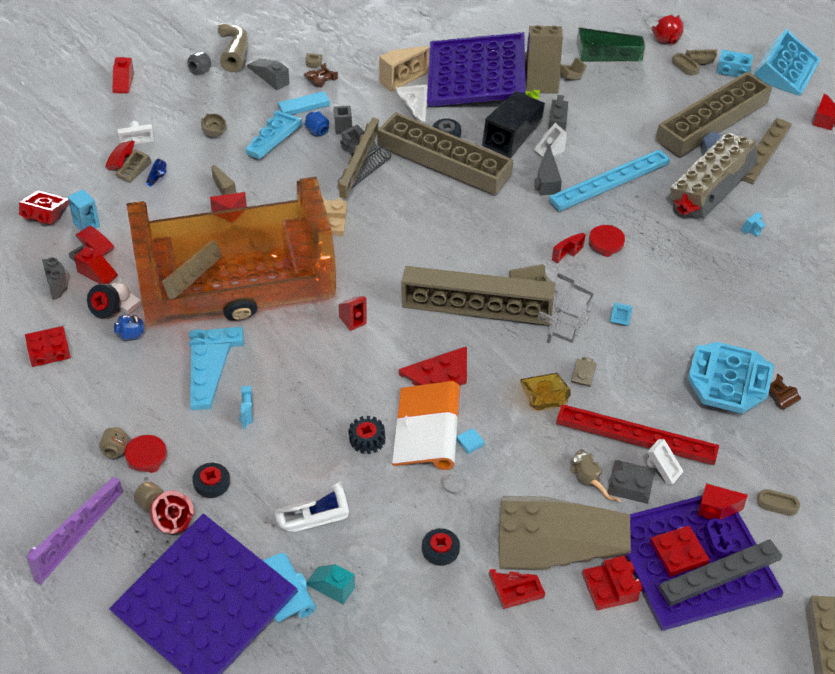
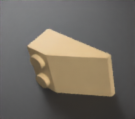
[379,46,429,92]

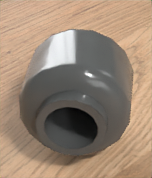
[187,51,211,75]

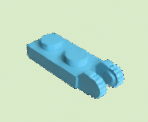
[189,327,244,347]

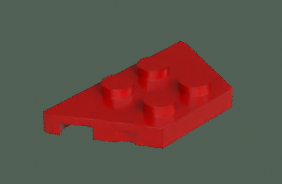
[398,346,467,386]

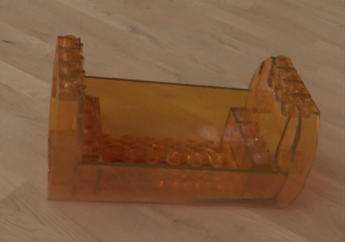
[126,176,336,327]

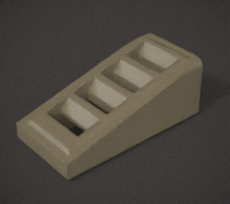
[115,149,151,183]
[211,165,236,195]

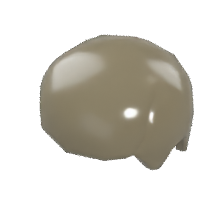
[201,113,227,138]

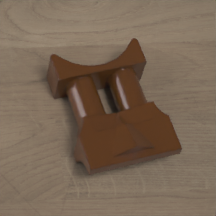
[304,63,338,87]
[769,374,801,410]

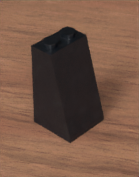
[482,91,545,159]

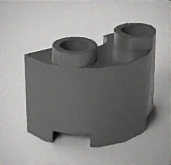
[340,124,378,156]
[42,257,68,300]

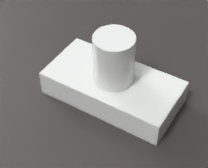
[118,121,154,144]
[647,439,683,485]

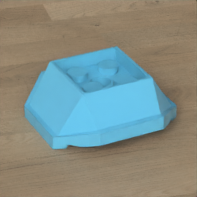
[688,342,774,414]

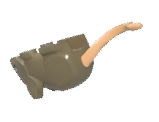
[570,449,621,502]

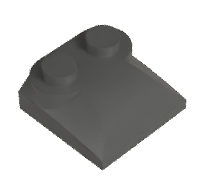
[607,460,656,504]

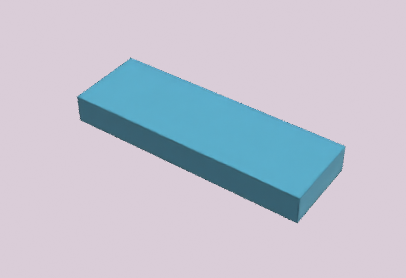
[278,91,330,115]

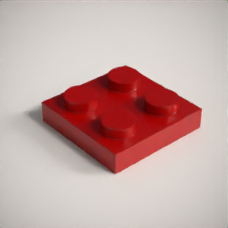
[650,526,710,577]

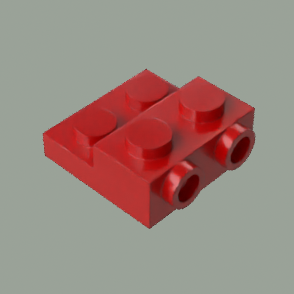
[19,191,69,224]
[25,326,71,367]
[582,556,642,611]

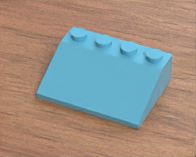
[754,29,821,96]

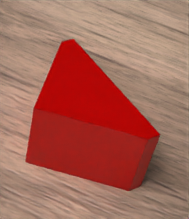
[210,192,247,221]

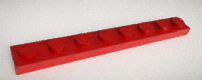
[556,404,719,465]

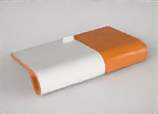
[392,381,460,470]

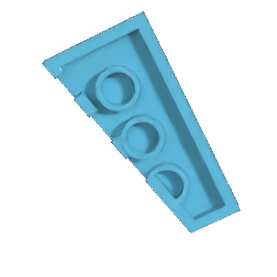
[245,110,302,159]
[190,343,231,410]

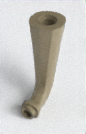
[218,23,248,72]

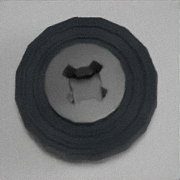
[432,118,461,138]

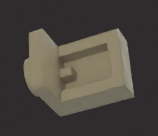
[560,58,587,80]
[572,357,596,387]

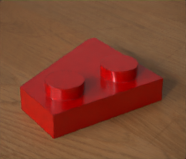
[489,569,545,609]

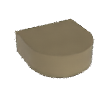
[305,53,323,68]

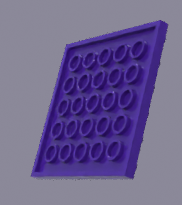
[427,32,526,107]
[624,495,784,631]
[109,513,298,674]

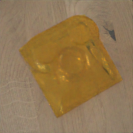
[520,373,571,410]

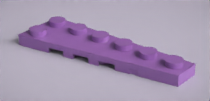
[26,477,123,585]

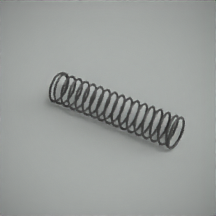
[338,146,391,190]

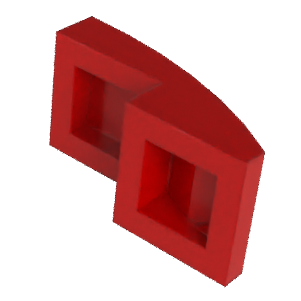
[105,140,135,171]
[75,225,114,256]
[552,233,586,264]

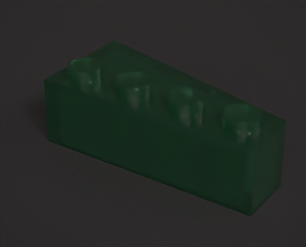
[577,27,645,62]

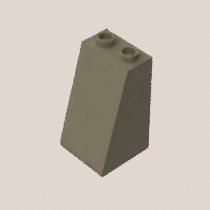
[525,25,563,94]

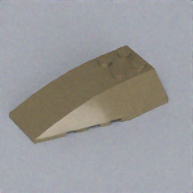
[499,496,631,570]

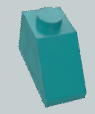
[306,564,355,604]

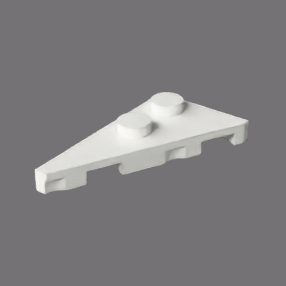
[396,85,428,124]

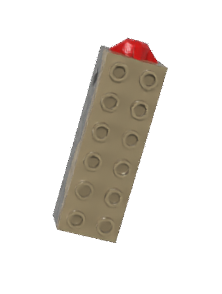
[670,133,758,219]

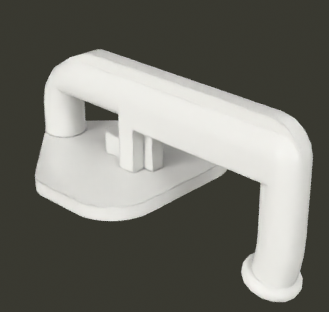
[273,481,349,532]

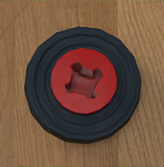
[87,283,120,318]
[192,462,230,498]
[422,528,460,566]

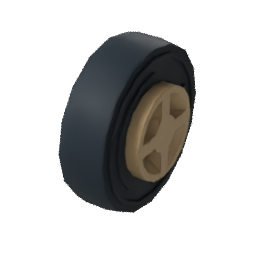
[223,296,258,320]

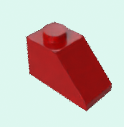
[112,57,134,94]
[813,94,835,131]
[74,246,118,284]
[338,296,367,331]
[698,483,748,520]

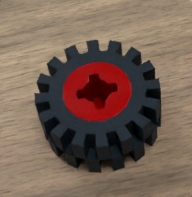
[348,416,386,454]

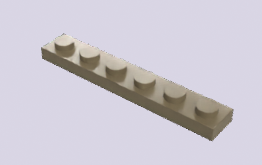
[337,117,379,199]
[741,118,792,185]
[162,240,222,299]

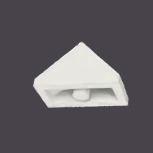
[534,123,567,157]

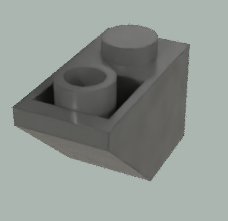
[333,106,352,133]

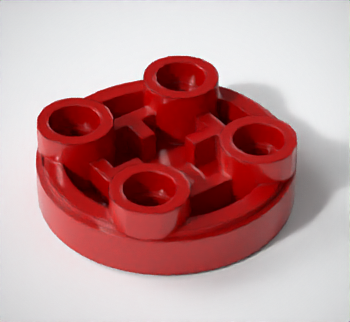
[588,225,625,257]
[124,435,167,473]

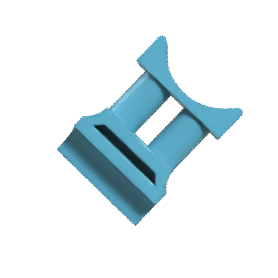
[238,386,253,429]

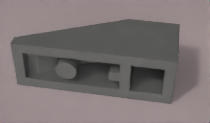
[247,58,289,91]
[534,147,562,196]

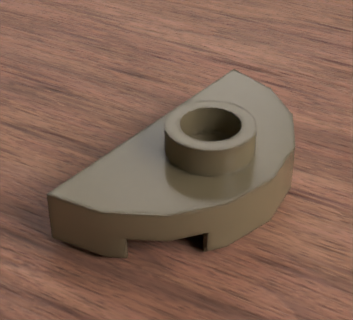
[686,49,717,65]

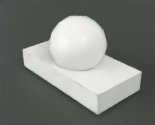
[111,283,142,315]

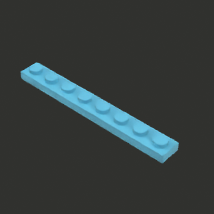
[549,149,670,211]

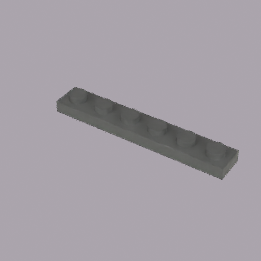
[658,539,783,606]

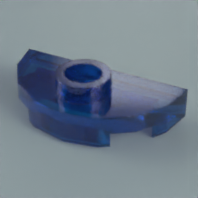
[146,158,167,187]
[309,491,345,514]

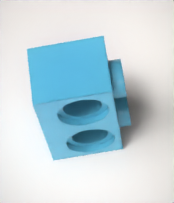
[717,50,753,77]
[68,189,100,231]

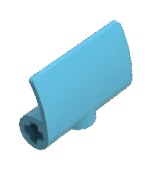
[263,553,316,623]

